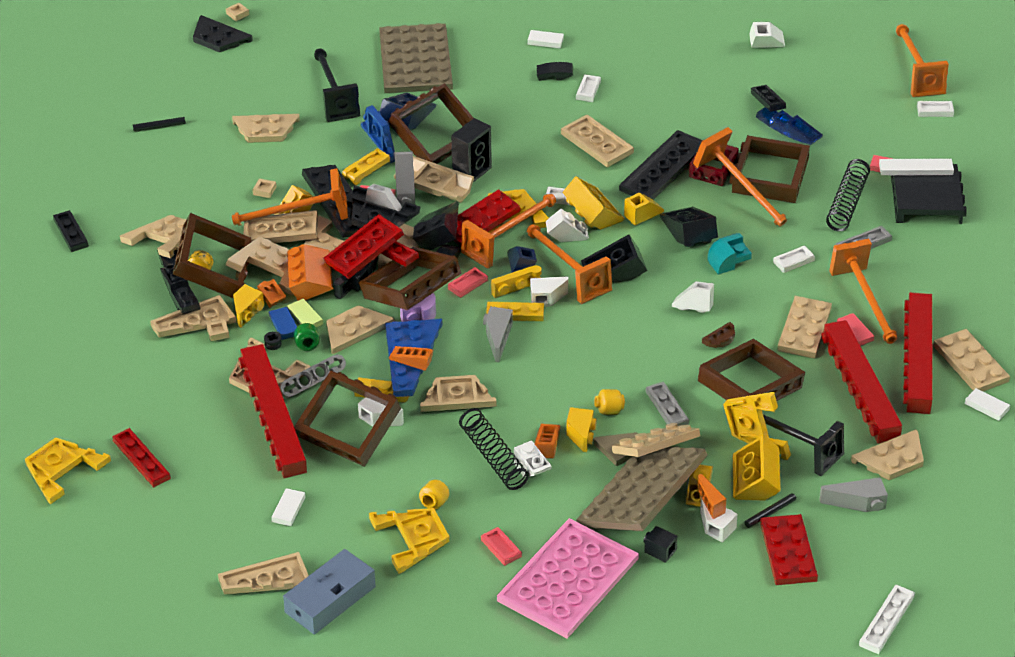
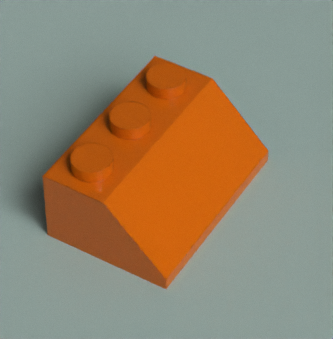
[287,244,333,301]

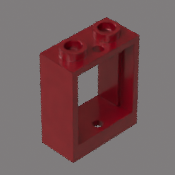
[689,145,739,187]

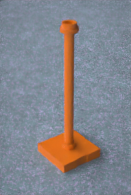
[896,24,949,97]
[693,127,787,227]
[232,168,349,226]
[461,194,556,269]
[527,224,612,304]
[829,239,897,344]

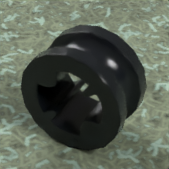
[264,331,282,350]

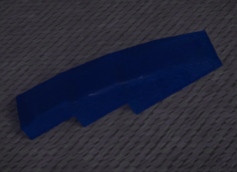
[756,107,823,145]

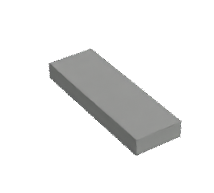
[836,226,892,249]
[646,382,689,426]

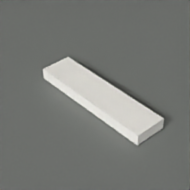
[879,159,954,175]
[859,584,915,654]

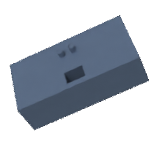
[283,549,376,635]

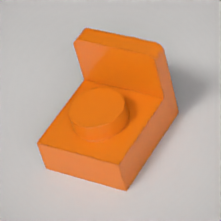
[257,279,286,308]

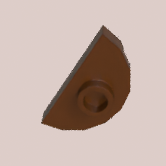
[702,322,735,348]

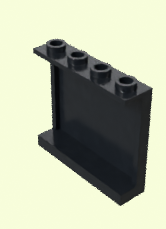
[891,164,967,224]

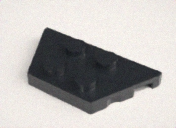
[193,15,253,52]

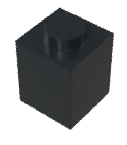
[643,526,678,563]

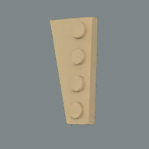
[150,295,236,338]
[218,552,309,595]

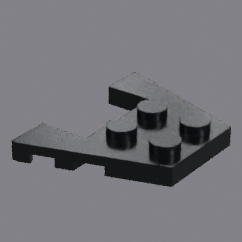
[351,185,421,228]

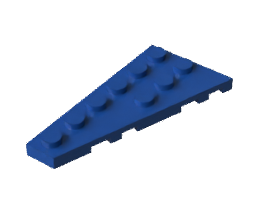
[385,319,443,397]

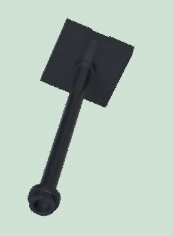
[314,48,361,122]
[763,414,844,476]

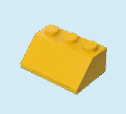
[562,176,625,230]
[733,435,781,501]

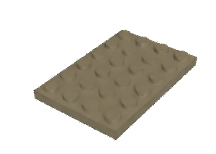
[379,23,453,93]
[576,447,707,531]

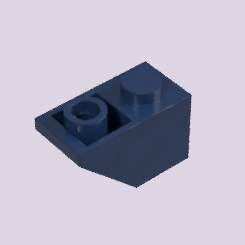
[507,246,537,273]

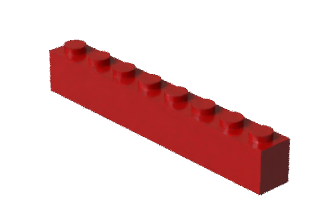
[903,292,932,414]
[821,320,902,444]
[238,344,307,479]

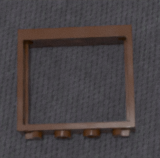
[388,83,473,164]
[730,135,810,203]
[173,213,251,299]
[359,247,462,310]
[698,338,805,401]
[294,370,401,467]

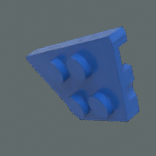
[361,105,395,163]

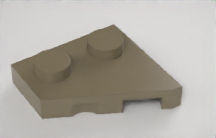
[593,432,638,466]

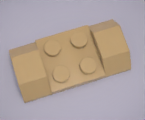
[394,156,474,203]

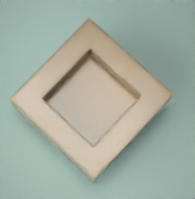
[226,3,249,21]
[253,179,276,198]
[206,320,229,341]

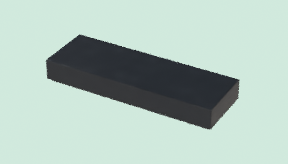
[751,85,786,112]
[53,210,89,252]

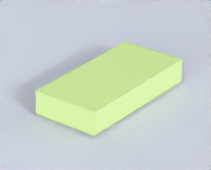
[287,299,323,327]

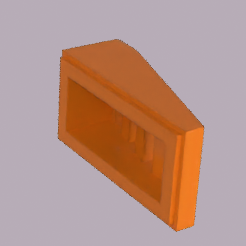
[389,346,434,371]
[534,424,560,458]
[697,474,726,519]

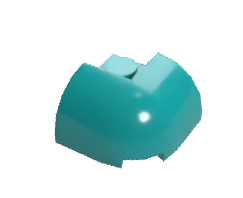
[707,233,752,275]

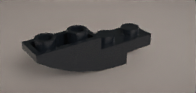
[334,256,378,299]
[160,264,201,315]

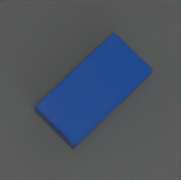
[269,307,297,340]

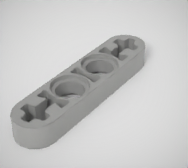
[279,354,346,398]

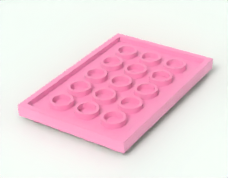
[497,518,639,639]

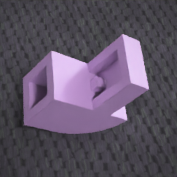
[400,293,436,322]

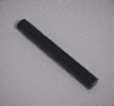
[133,117,186,131]
[744,493,796,528]

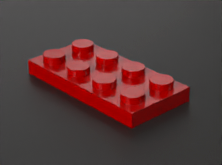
[453,189,521,247]
[324,214,404,279]
[760,514,818,585]

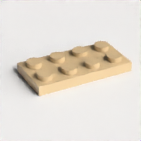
[561,115,634,168]
[243,210,318,243]
[777,296,832,359]
[933,329,1010,391]
[612,423,700,457]

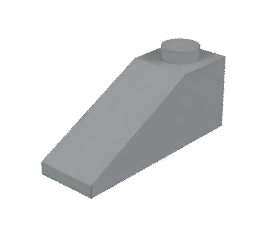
[394,151,415,206]
[483,306,513,362]
[819,477,888,512]

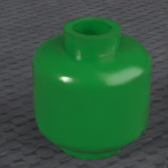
[294,323,320,351]

